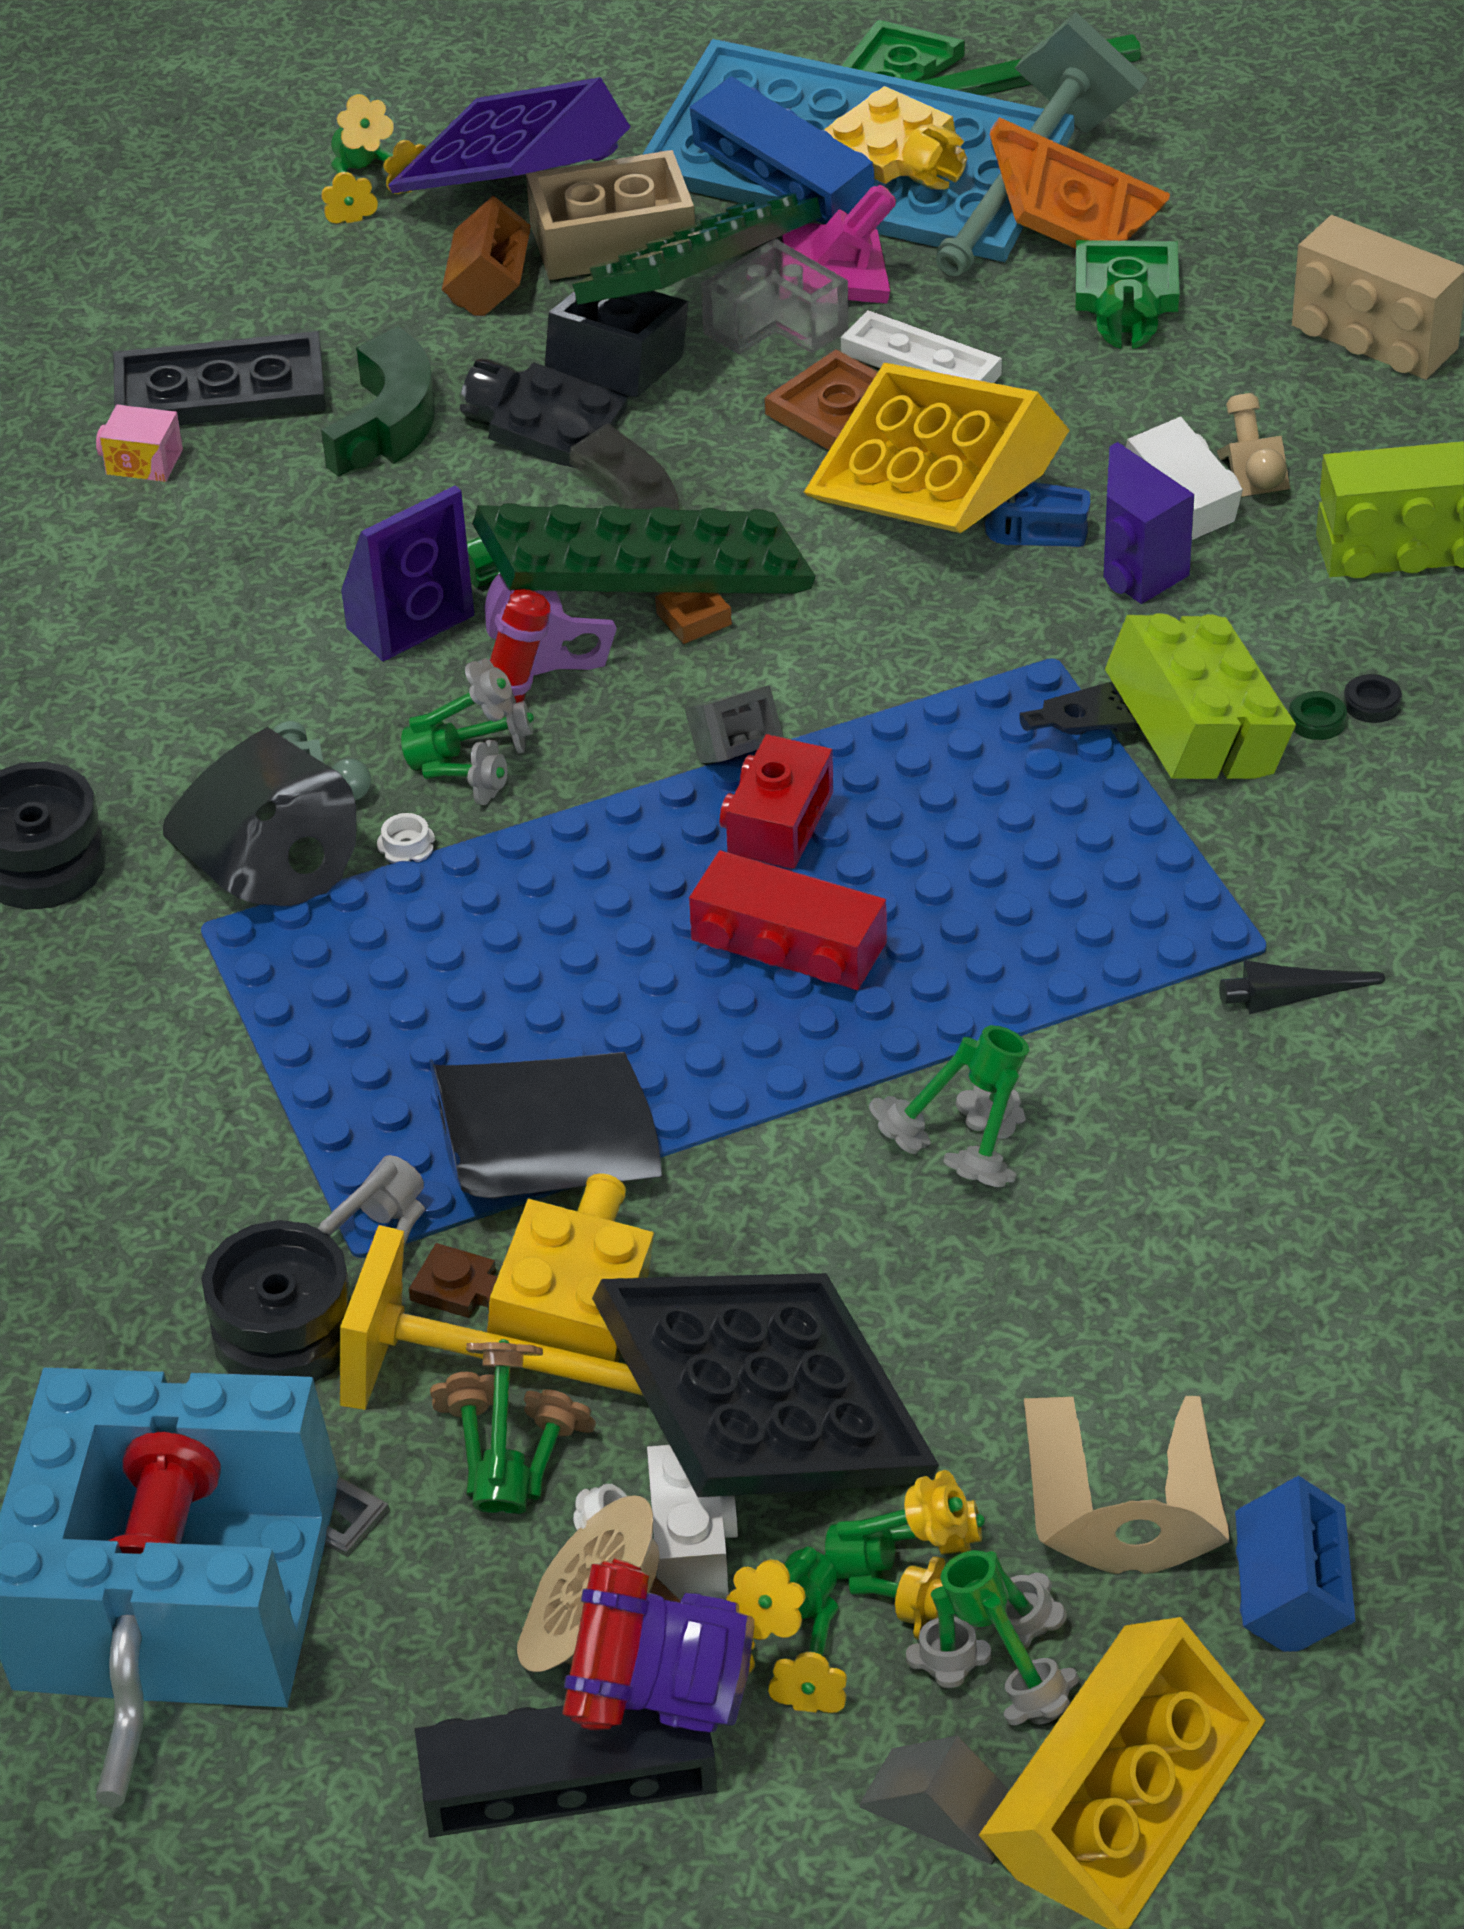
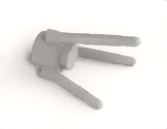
[317,1155,425,1246]

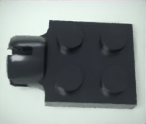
[459,358,628,470]

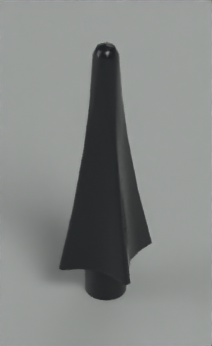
[1219,960,1385,1015]

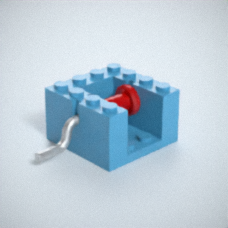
[0,1368,339,1807]

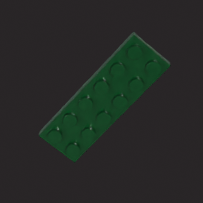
[572,193,822,304]
[472,503,816,594]

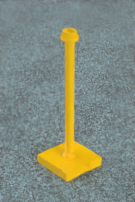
[340,1225,644,1410]

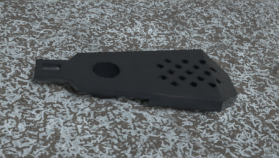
[1019,681,1141,735]

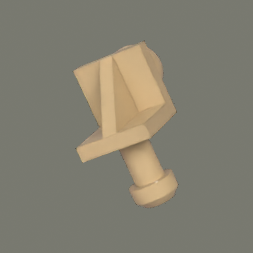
[1217,393,1290,497]

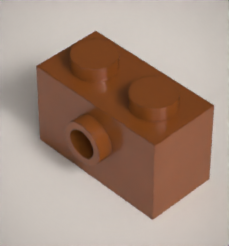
[441,195,531,316]

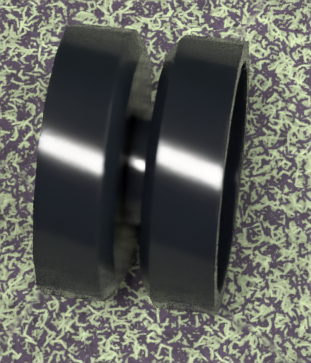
[0,761,106,910]
[201,1220,351,1382]

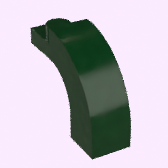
[321,326,435,477]

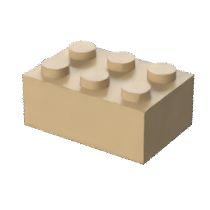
[526,150,695,280]
[1292,215,1464,379]

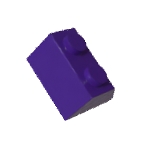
[1103,442,1195,604]

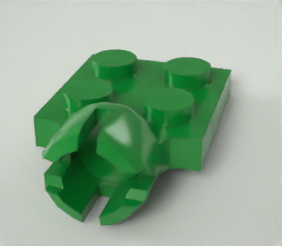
[1075,240,1180,349]

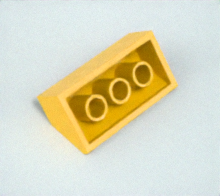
[979,1617,1266,1929]

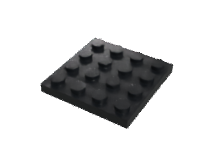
[592,1273,939,1498]

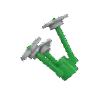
[869,1025,1029,1187]

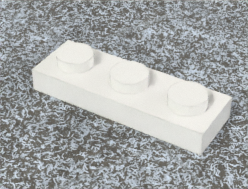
[841,310,1002,383]

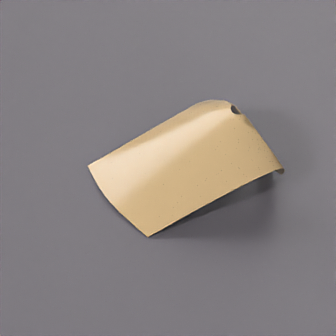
[1024,1396,1229,1574]

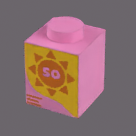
[96,405,183,482]

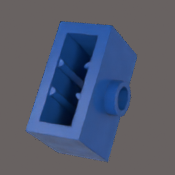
[1235,1475,1355,1652]

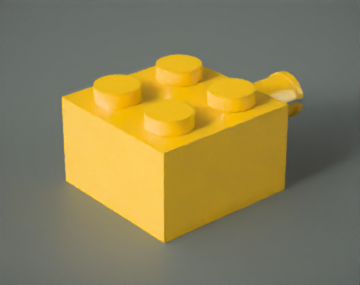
[487,1173,654,1362]

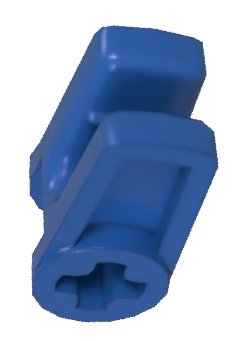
[985,482,1090,547]

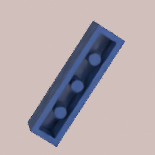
[689,76,875,224]

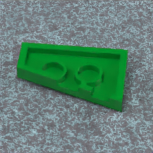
[842,20,965,82]

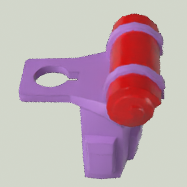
[485,573,617,703]

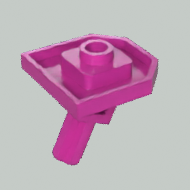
[780,185,896,304]

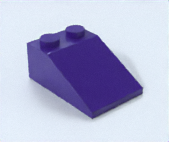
[341,485,475,662]

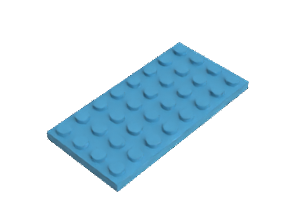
[642,39,1074,262]

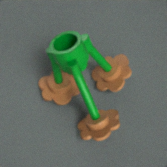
[430,1339,596,1514]

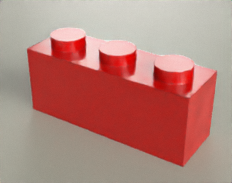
[689,850,887,990]

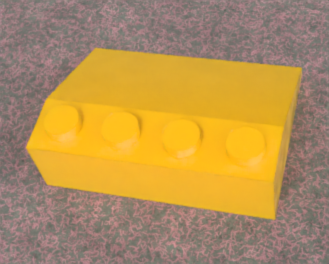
[804,362,1070,533]

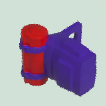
[562,1559,755,1732]

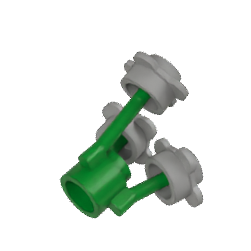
[906,1550,1079,1725]

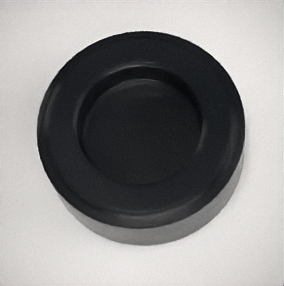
[1343,674,1402,723]

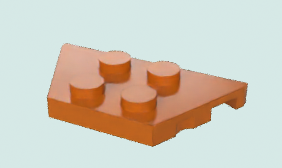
[989,117,1170,249]

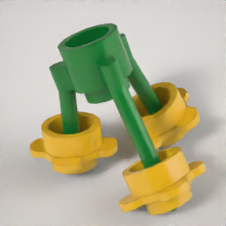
[825,1470,985,1640]

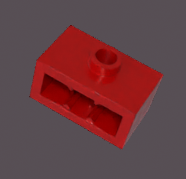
[719,734,834,869]

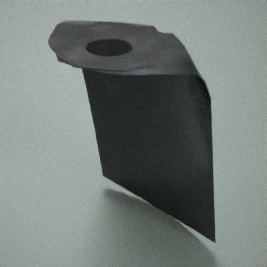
[163,727,357,906]
[429,1052,662,1198]

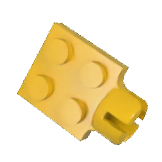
[824,86,968,190]

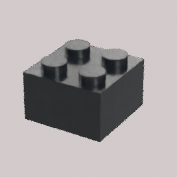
[545,290,689,398]

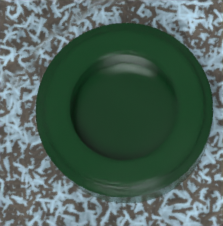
[1289,691,1347,740]

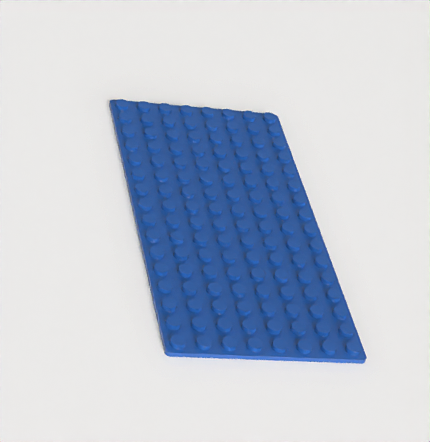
[201,659,1266,1258]

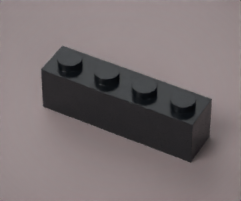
[414,1705,717,1838]

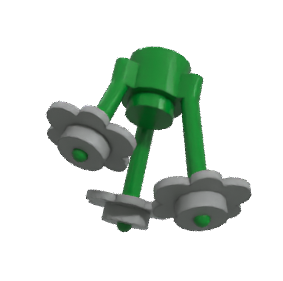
[401,658,534,805]

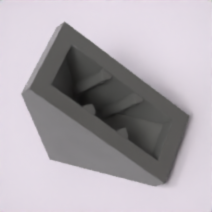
[685,685,784,763]
[860,1735,1010,1865]

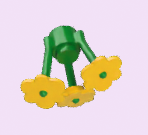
[321,94,426,224]
[726,1546,847,1713]

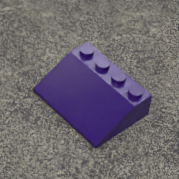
[388,77,631,193]

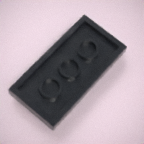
[113,331,326,425]

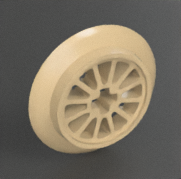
[517,1495,659,1672]

